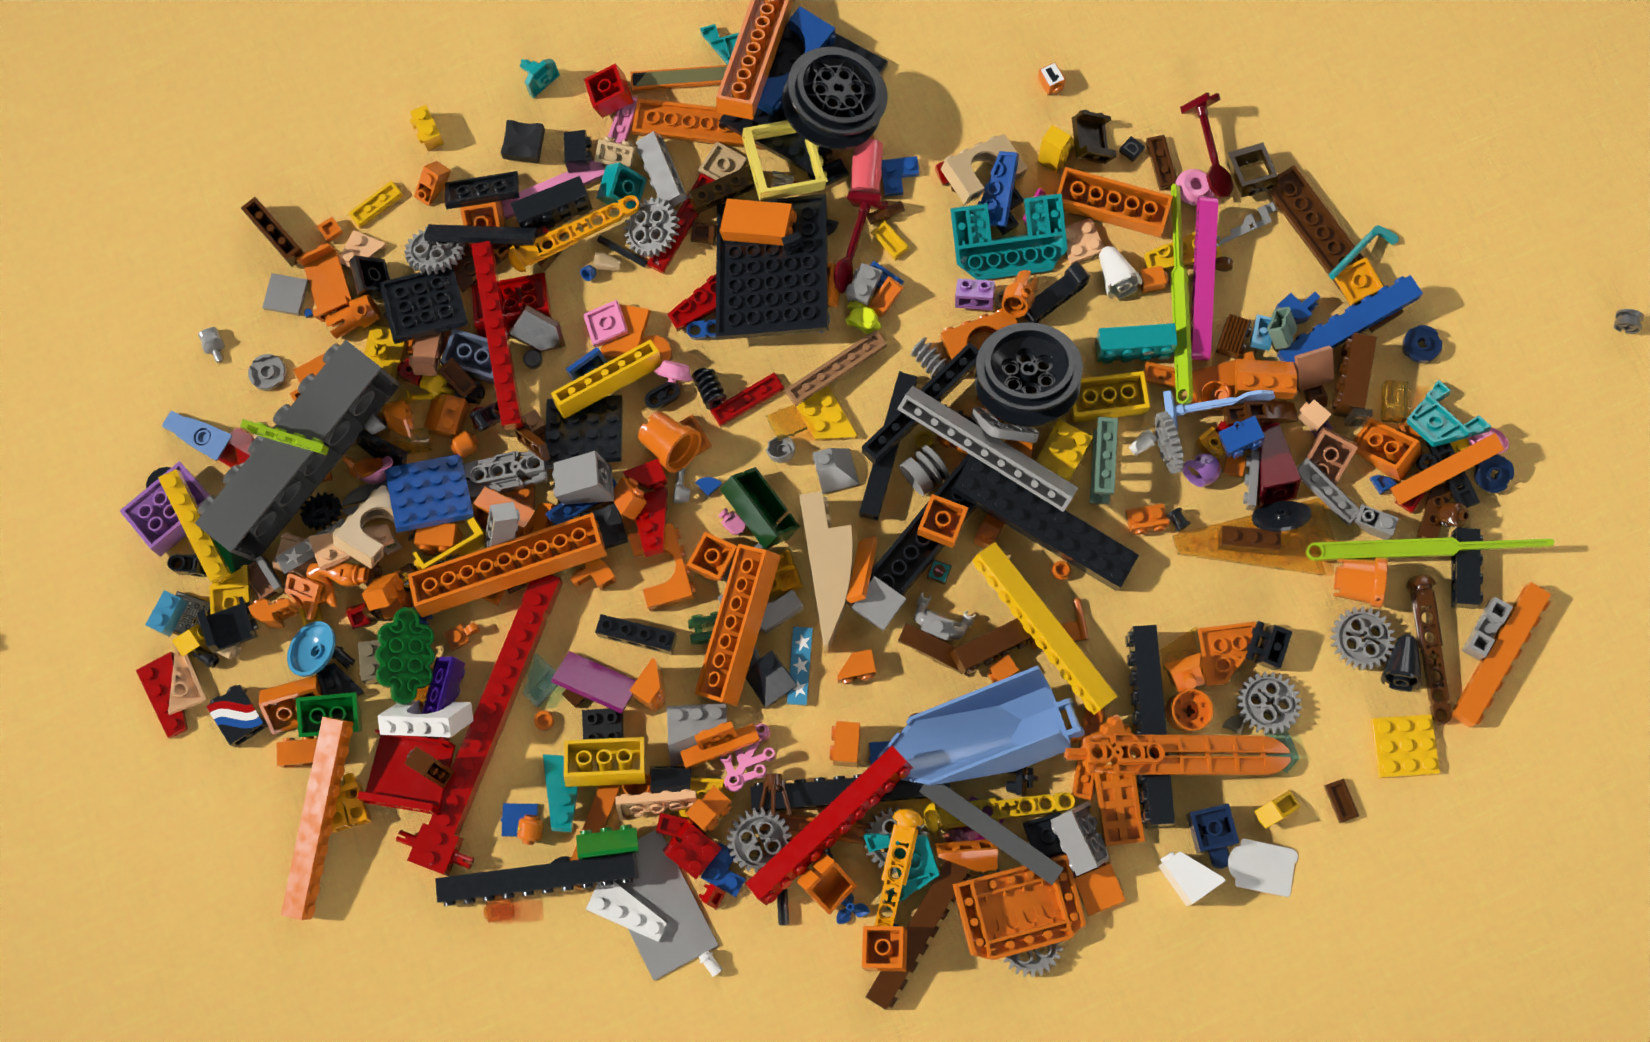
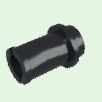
[193,646,220,668]
[332,646,356,670]

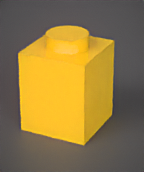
[171,624,206,657]

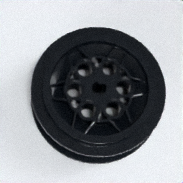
[782,47,888,150]
[975,322,1083,427]

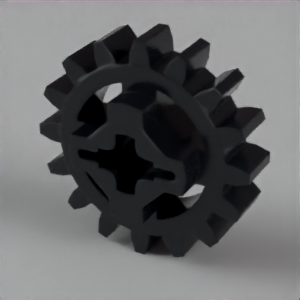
[300,492,343,531]

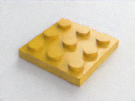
[1371,714,1440,778]

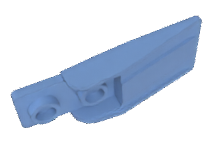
[162,411,232,461]

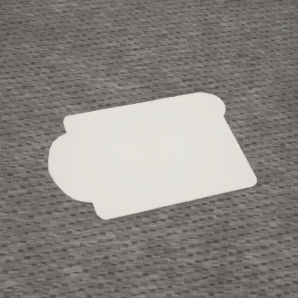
[1228,838,1298,897]

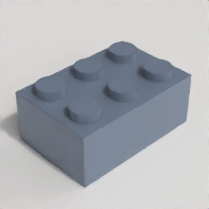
[440,329,495,385]

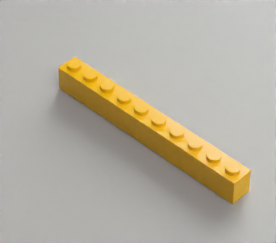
[972,542,1118,715]

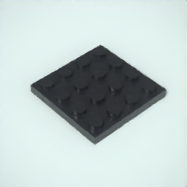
[379,264,469,344]
[544,395,623,465]

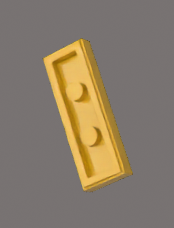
[348,180,404,228]

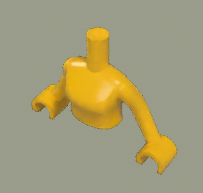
[399,363,455,404]

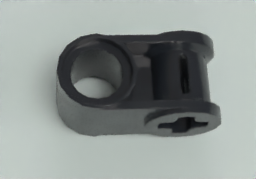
[470,401,501,432]
[167,554,206,577]

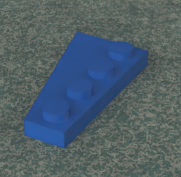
[977,151,1019,227]

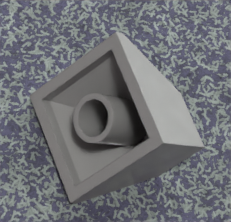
[812,448,859,494]

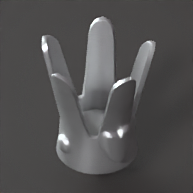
[771,170,799,187]

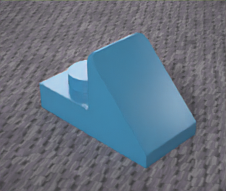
[1250,314,1272,351]

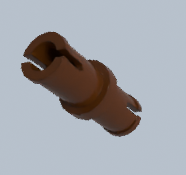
[867,200,905,225]

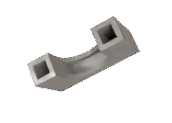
[722,543,804,634]

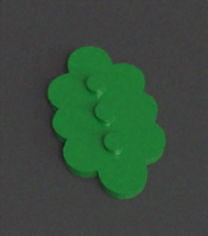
[375,607,435,705]

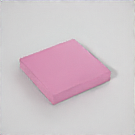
[583,300,629,347]

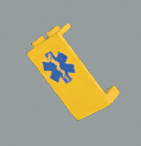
[413,517,485,570]

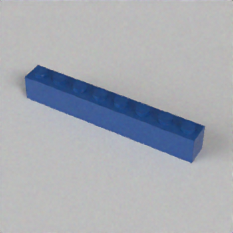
[1277,275,1423,366]

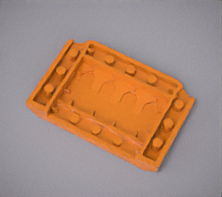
[952,854,1086,960]

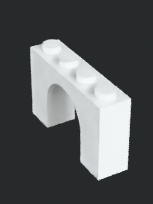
[378,700,474,737]

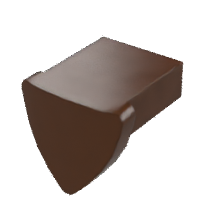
[691,222,716,245]

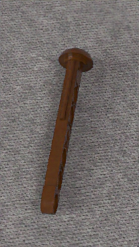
[1406,575,1452,724]

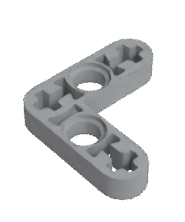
[971,407,1040,443]

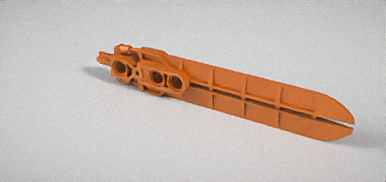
[1064,733,1291,776]

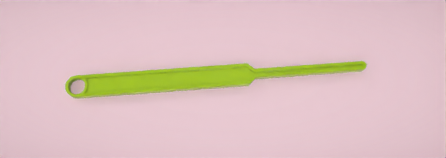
[1171,184,1193,405]
[1306,537,1555,561]

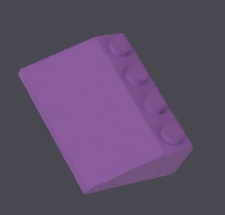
[120,461,211,557]

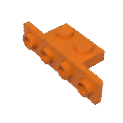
[680,721,760,769]

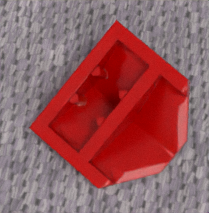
[218,428,254,468]

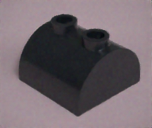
[349,255,390,300]

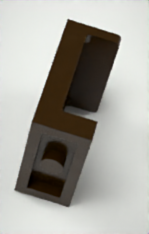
[1071,110,1116,164]

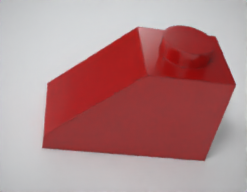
[623,459,668,491]

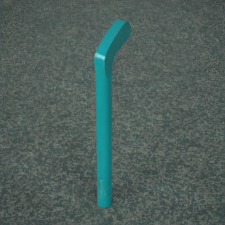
[1329,225,1398,279]

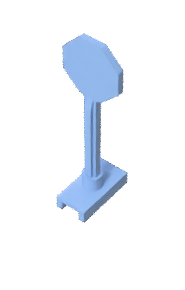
[1163,390,1275,430]

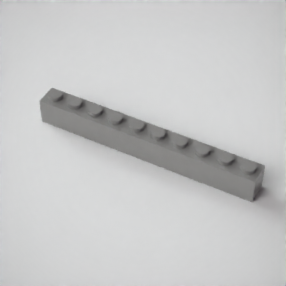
[898,386,1078,512]

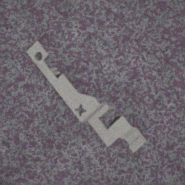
[1216,201,1277,247]

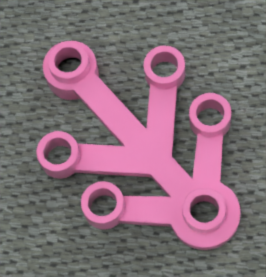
[720,724,776,792]

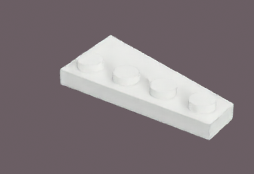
[586,881,667,942]

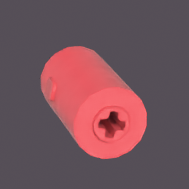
[850,138,883,194]

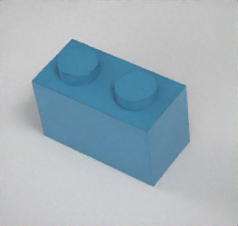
[145,590,188,637]

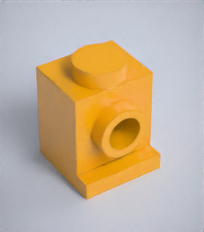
[1196,426,1225,458]

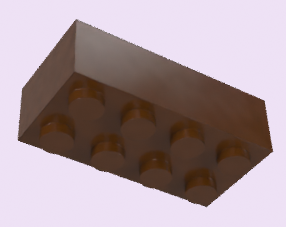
[1332,333,1377,420]

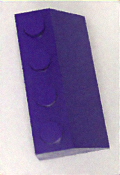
[421,657,465,739]

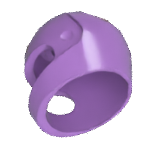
[1182,454,1221,487]

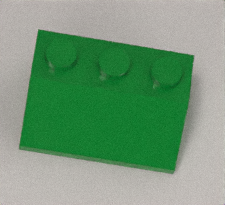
[296,692,362,737]
[576,825,639,860]

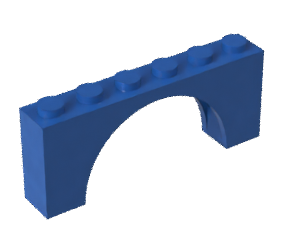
[758,6,836,116]

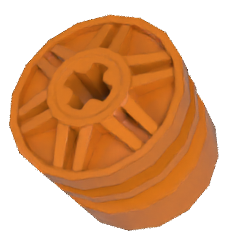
[1165,689,1213,733]

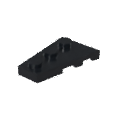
[357,429,408,467]

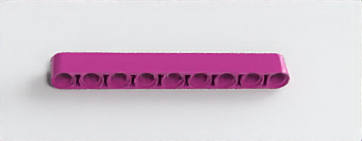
[1190,197,1218,361]

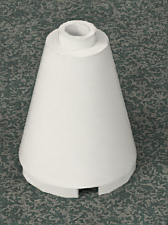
[1099,246,1142,299]

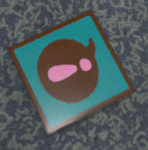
[927,559,952,585]

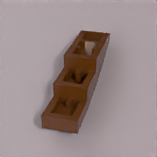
[898,623,969,677]

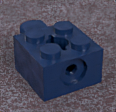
[1186,803,1239,869]

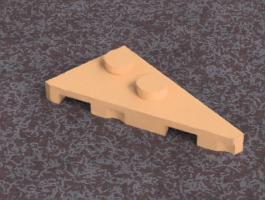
[168,647,206,715]

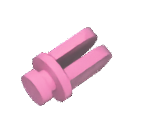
[718,508,746,535]

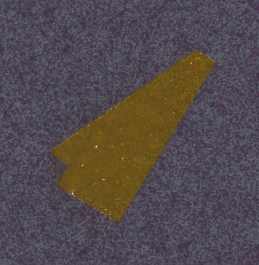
[1172,498,1336,576]

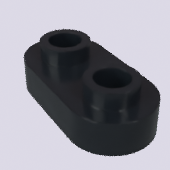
[645,382,681,410]

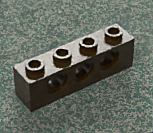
[688,165,756,214]

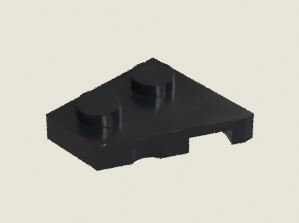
[316,663,365,696]

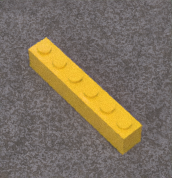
[551,339,662,419]
[158,469,232,583]

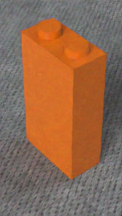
[720,199,797,246]

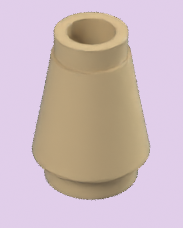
[593,252,621,271]

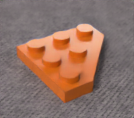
[1196,621,1256,687]

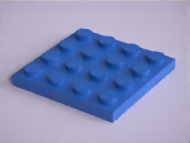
[385,454,474,533]

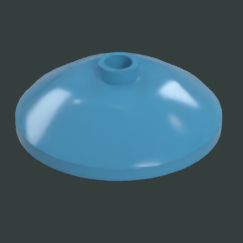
[287,621,336,677]

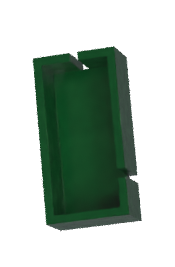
[720,467,801,549]

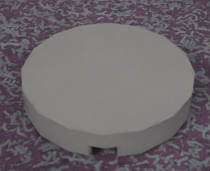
[248,354,287,391]

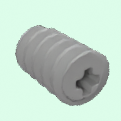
[911,337,947,378]

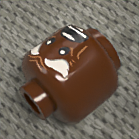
[1438,502,1469,528]

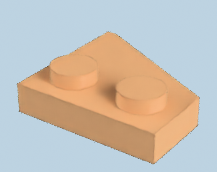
[339,230,387,269]

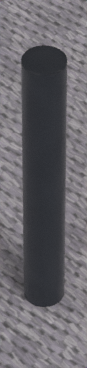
[597,235,648,268]

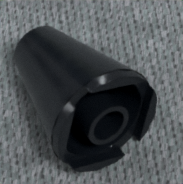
[1381,635,1422,692]

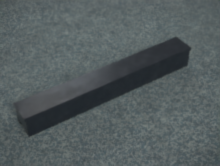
[859,371,917,521]

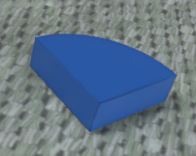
[1370,475,1397,495]
[695,477,722,497]

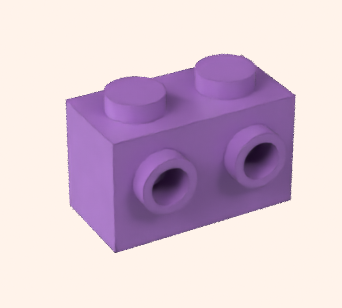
[955,279,995,310]

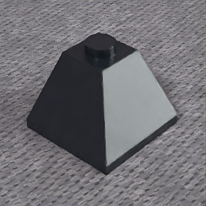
[746,650,798,708]

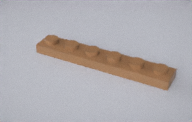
[785,330,887,406]

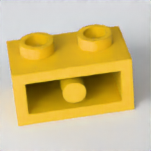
[409,104,444,151]

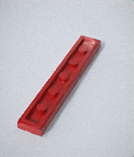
[647,173,715,274]

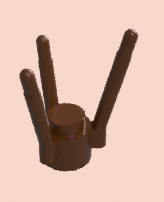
[759,773,792,816]

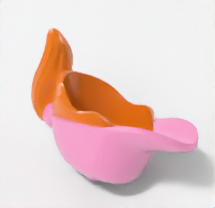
[342,456,393,484]

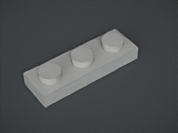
[1243,450,1260,511]

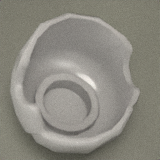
[766,435,796,463]

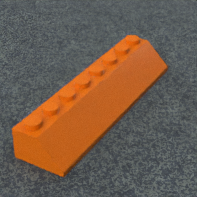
[694,544,781,706]

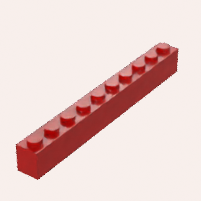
[471,241,524,431]
[745,745,913,906]

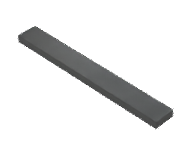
[919,784,1064,885]

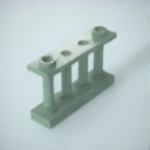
[1090,417,1118,505]

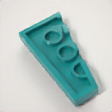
[543,754,579,832]

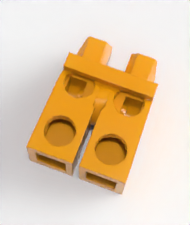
[332,773,372,833]

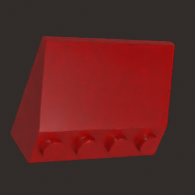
[472,272,552,338]

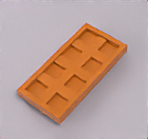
[1094,764,1145,846]

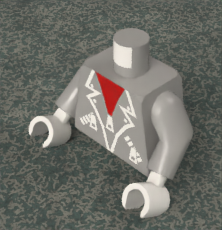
[914,592,975,641]

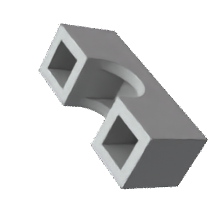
[1462,597,1513,660]

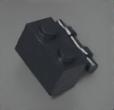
[1245,621,1292,670]

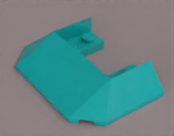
[950,194,1068,280]

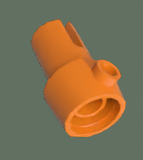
[1001,270,1038,318]
[325,294,381,339]

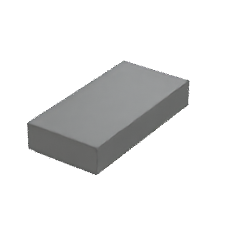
[255,556,285,594]

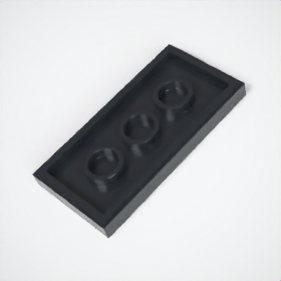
[445,171,520,209]

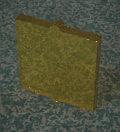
[766,405,807,441]

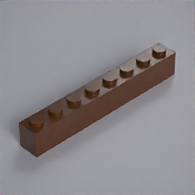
[865,860,970,1010]

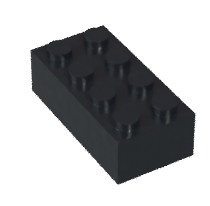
[511,176,592,229]

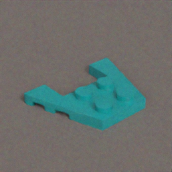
[700,24,739,66]
[1407,380,1491,447]
[864,833,940,910]

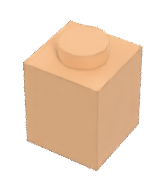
[1298,400,1332,433]

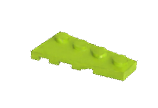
[240,419,329,455]

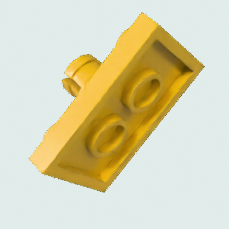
[364,324,407,380]

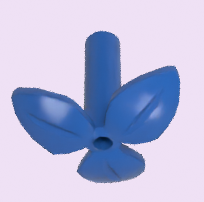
[836,893,870,924]

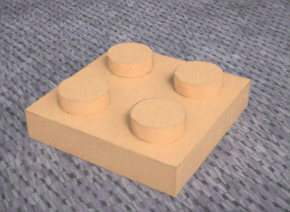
[1065,217,1105,265]

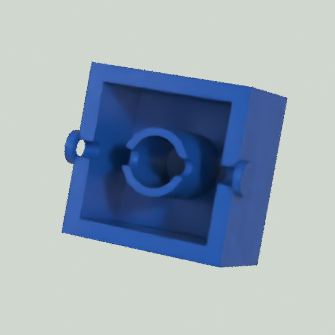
[1219,416,1265,459]

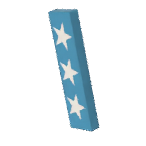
[787,627,813,706]

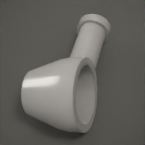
[364,413,388,434]
[673,469,691,503]

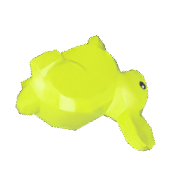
[845,295,882,334]

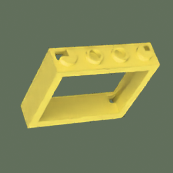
[742,120,828,201]

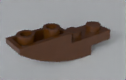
[1223,400,1298,427]

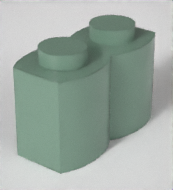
[1267,307,1297,349]

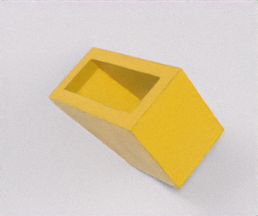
[1254,790,1301,829]

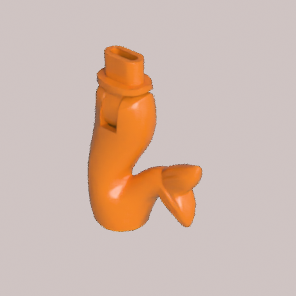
[306,562,369,607]

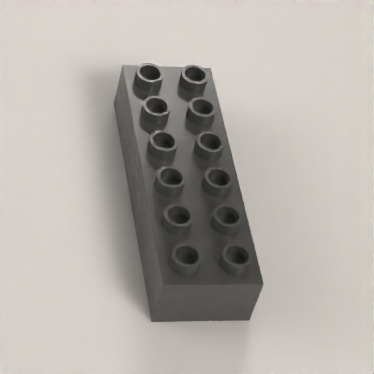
[195,340,401,561]

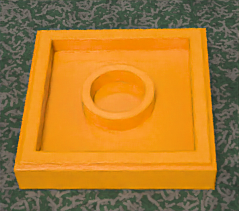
[1335,257,1384,306]

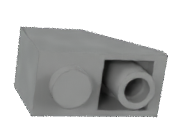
[1355,504,1399,540]

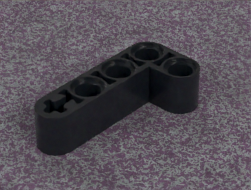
[1024,261,1090,323]

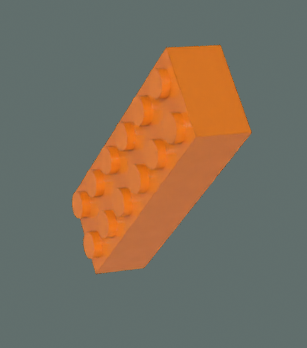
[1057,167,1173,238]

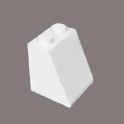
[1158,851,1226,906]

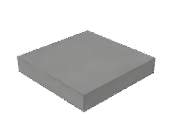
[262,273,309,316]
[852,576,906,631]

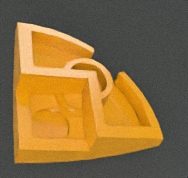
[769,549,803,597]

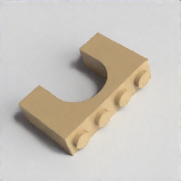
[941,134,1028,205]
[333,485,394,569]

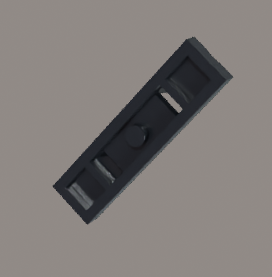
[1426,442,1480,508]

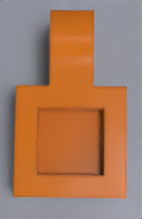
[444,622,480,651]

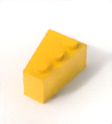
[1037,124,1075,173]

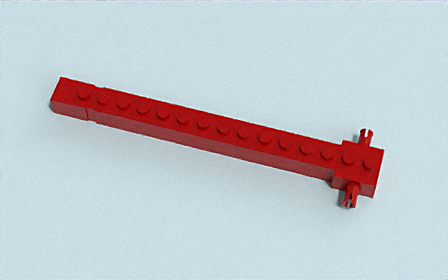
[396,575,563,876]

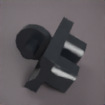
[1006,767,1039,797]

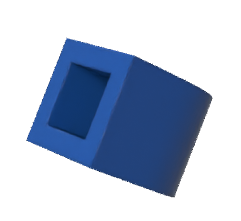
[1274,292,1320,324]

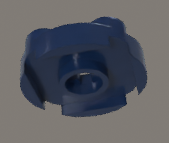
[1402,325,1442,363]
[1474,454,1514,493]

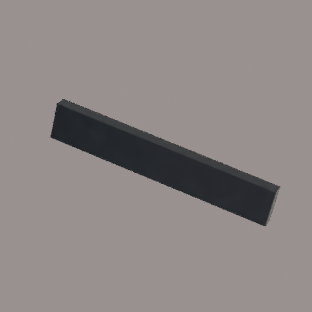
[424,224,538,245]

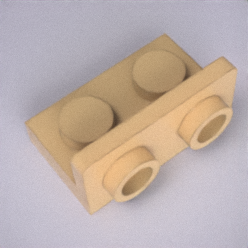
[594,136,637,169]

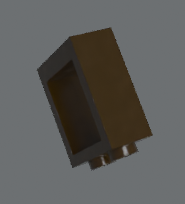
[1227,142,1278,197]

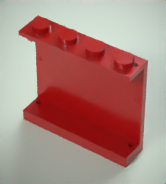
[357,729,455,815]

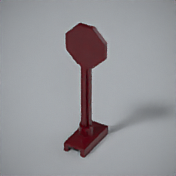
[1180,92,1234,198]
[834,191,888,294]

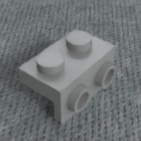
[845,263,883,305]

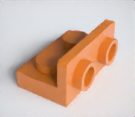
[1125,503,1170,535]

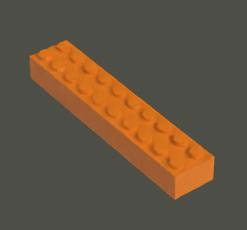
[716,0,794,120]
[407,513,607,617]

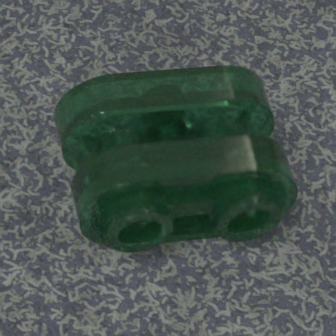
[688,612,718,645]

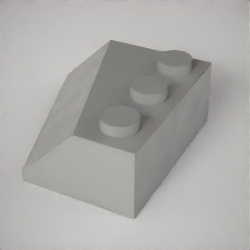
[667,703,728,766]
[1051,800,1110,876]

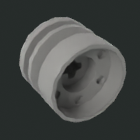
[899,445,950,496]

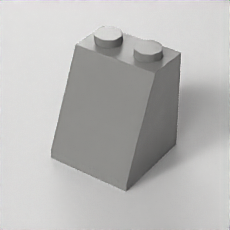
[552,451,614,504]

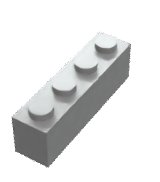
[636,131,688,206]
[483,502,520,549]

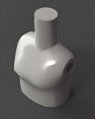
[198,327,225,363]

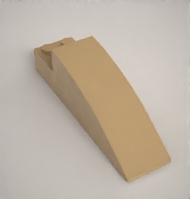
[799,491,853,653]

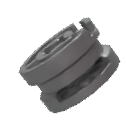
[1614,309,1644,334]

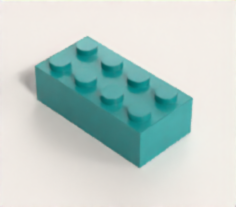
[1095,323,1177,364]

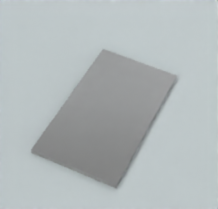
[614,829,719,980]

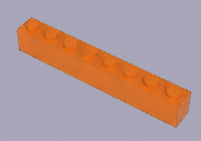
[1451,582,1551,727]

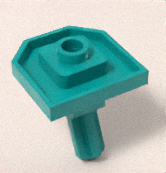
[520,59,560,99]

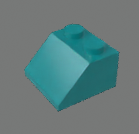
[596,162,647,209]

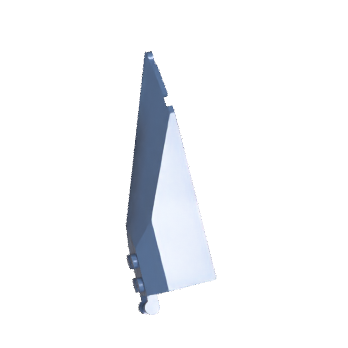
[869,666,1084,786]

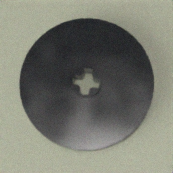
[1252,501,1311,531]

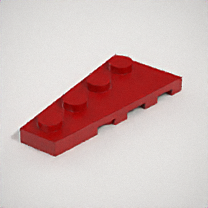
[667,274,716,332]
[636,487,668,558]
[136,652,188,739]

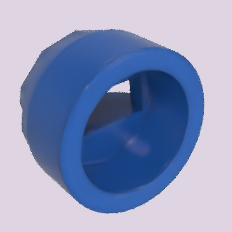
[580,265,597,281]

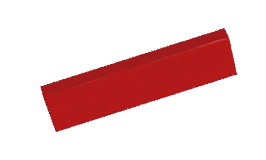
[710,372,784,427]

